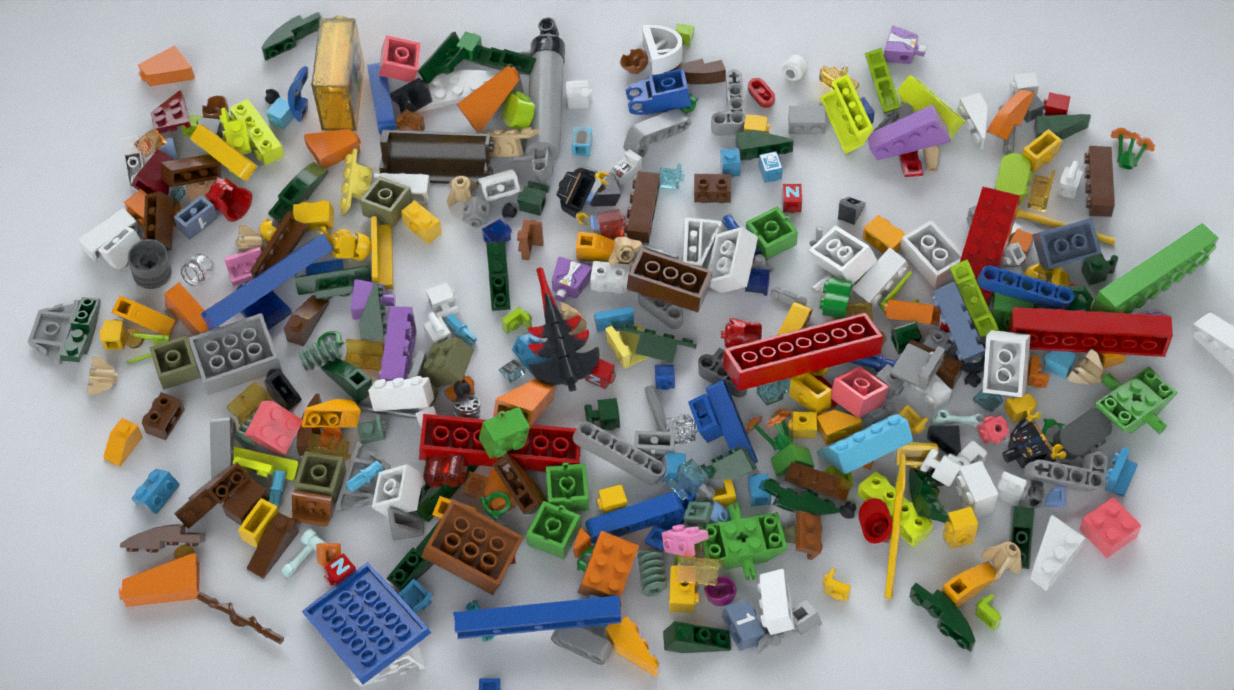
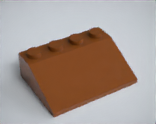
[421,499,524,595]

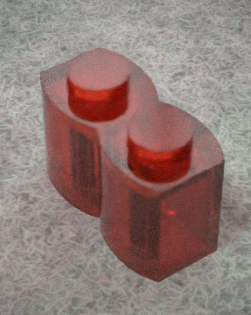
[423,454,468,487]

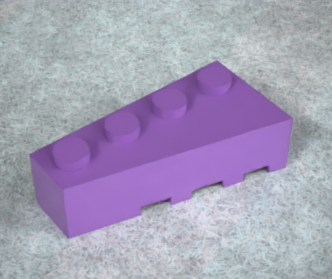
[868,105,951,160]
[378,306,417,381]

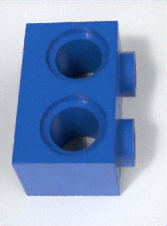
[688,393,724,443]

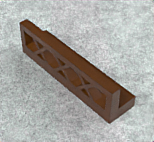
[250,211,308,278]

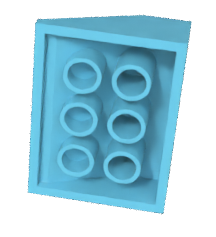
[816,414,913,475]

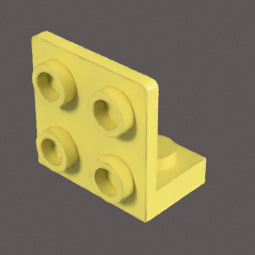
[605,324,650,369]

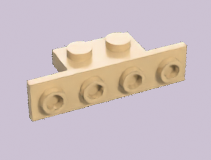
[480,127,540,158]

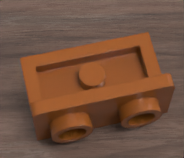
[517,220,544,260]
[289,490,333,527]
[796,511,823,560]

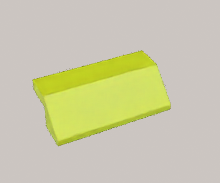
[819,74,874,154]

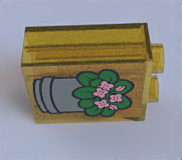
[311,16,365,131]

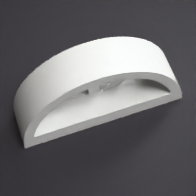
[642,25,683,75]

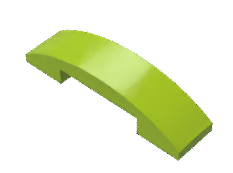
[949,260,999,338]

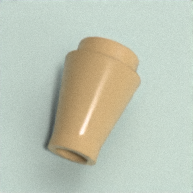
[923,145,941,172]

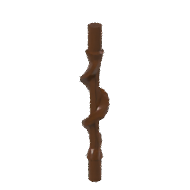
[197,592,284,644]

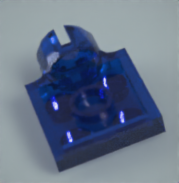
[236,280,292,330]

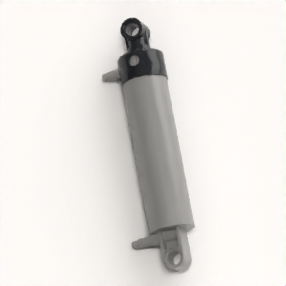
[510,17,565,182]

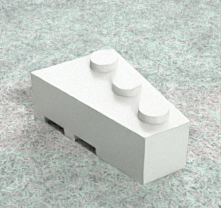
[681,217,722,268]
[1030,514,1085,591]
[350,644,426,687]

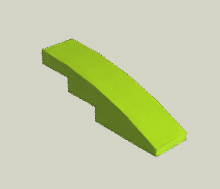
[865,48,901,113]

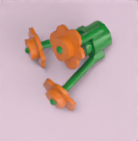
[1111,128,1155,170]
[746,409,794,451]

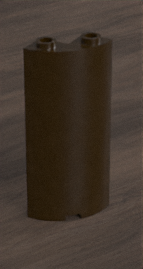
[379,130,494,185]

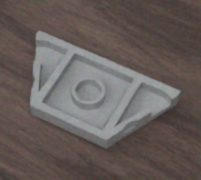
[28,300,80,365]
[335,442,391,512]

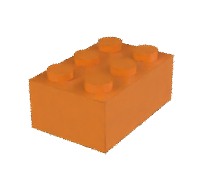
[577,531,639,598]

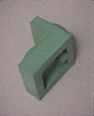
[357,414,387,444]
[684,501,714,527]

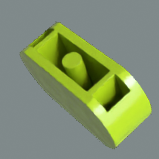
[501,91,535,130]
[995,153,1033,206]

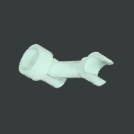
[930,409,984,428]
[281,529,325,579]

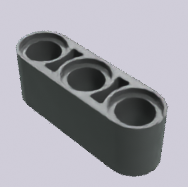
[698,354,748,397]

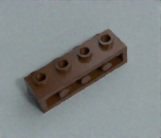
[1084,146,1115,217]
[624,171,660,243]

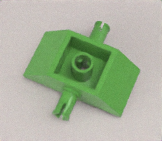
[1095,367,1178,434]
[698,503,787,581]

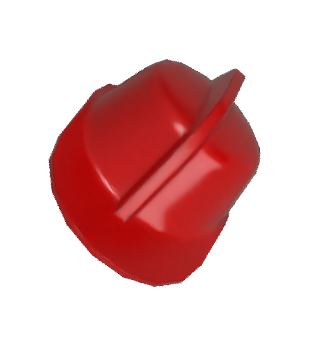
[858,498,893,544]

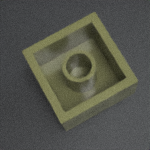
[360,176,413,227]
[149,335,200,390]
[421,337,474,388]
[294,451,346,503]

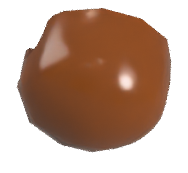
[620,48,648,74]
[202,95,229,119]

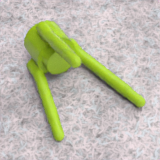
[879,271,919,312]
[127,333,171,364]

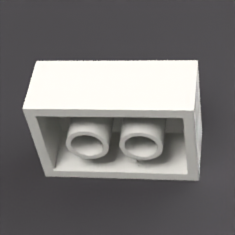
[900,220,962,288]
[809,226,878,284]
[708,227,758,294]
[983,330,1030,397]

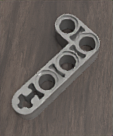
[711,69,746,136]
[623,108,692,158]
[210,417,236,479]
[1024,451,1108,491]

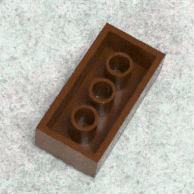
[627,248,713,313]

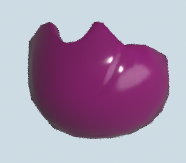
[704,576,737,607]

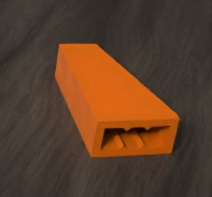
[456,65,519,133]
[164,282,219,336]
[493,378,556,427]
[119,553,200,607]

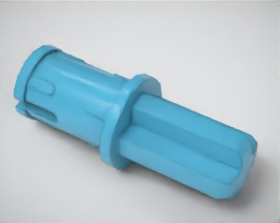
[445,314,477,347]
[346,461,384,492]
[268,470,287,509]

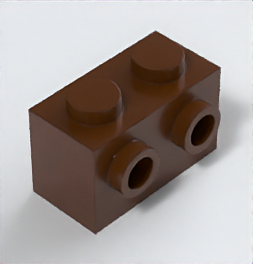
[694,174,731,203]
[142,392,185,440]
[222,478,269,526]

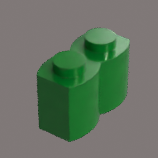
[819,277,852,319]

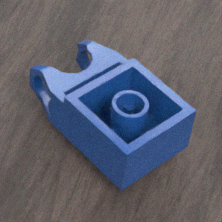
[625,68,691,115]

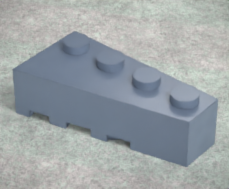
[932,282,985,364]

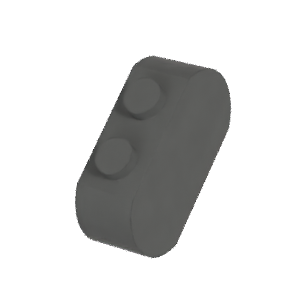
[1053,408,1112,460]

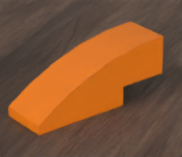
[986,89,1035,140]

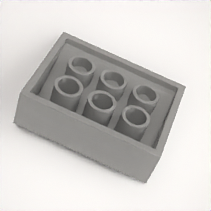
[188,313,282,395]

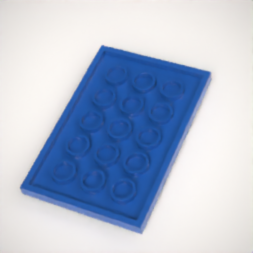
[302,562,431,685]

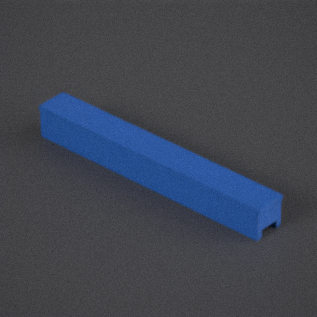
[200,234,334,330]
[453,596,622,639]

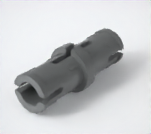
[1028,480,1044,508]

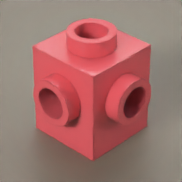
[976,414,1010,445]

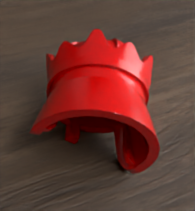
[205,177,253,222]
[721,318,762,348]

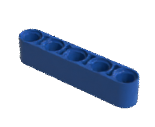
[367,62,397,134]
[977,266,1074,310]
[705,379,758,464]
[585,492,685,544]

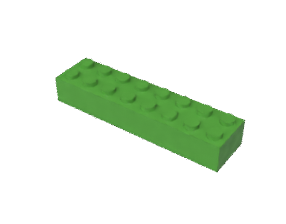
[1089,223,1219,314]

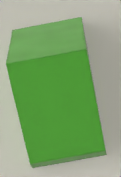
[771,444,815,477]

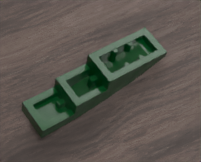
[472,45,536,75]

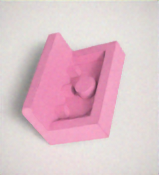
[224,247,262,286]
[662,525,709,557]

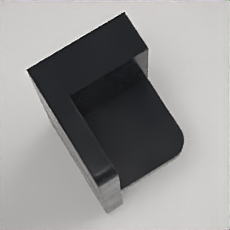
[390,78,433,117]

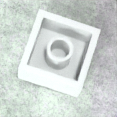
[954,461,998,519]
[372,464,424,518]

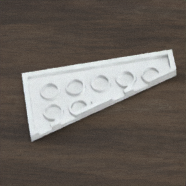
[409,70,500,113]

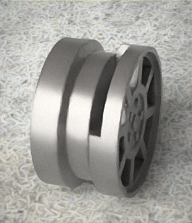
[453,395,481,419]

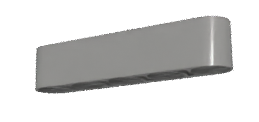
[573,422,666,485]

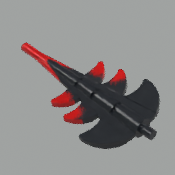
[528,267,600,392]

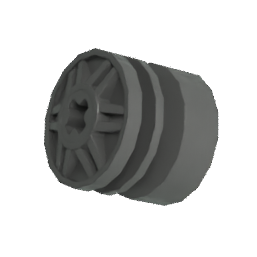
[128,239,172,289]

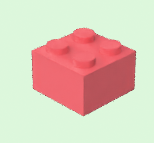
[379,35,421,82]
[831,366,889,418]
[244,401,303,455]
[1079,497,1141,558]

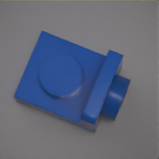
[655,365,675,390]

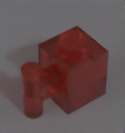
[598,209,626,240]

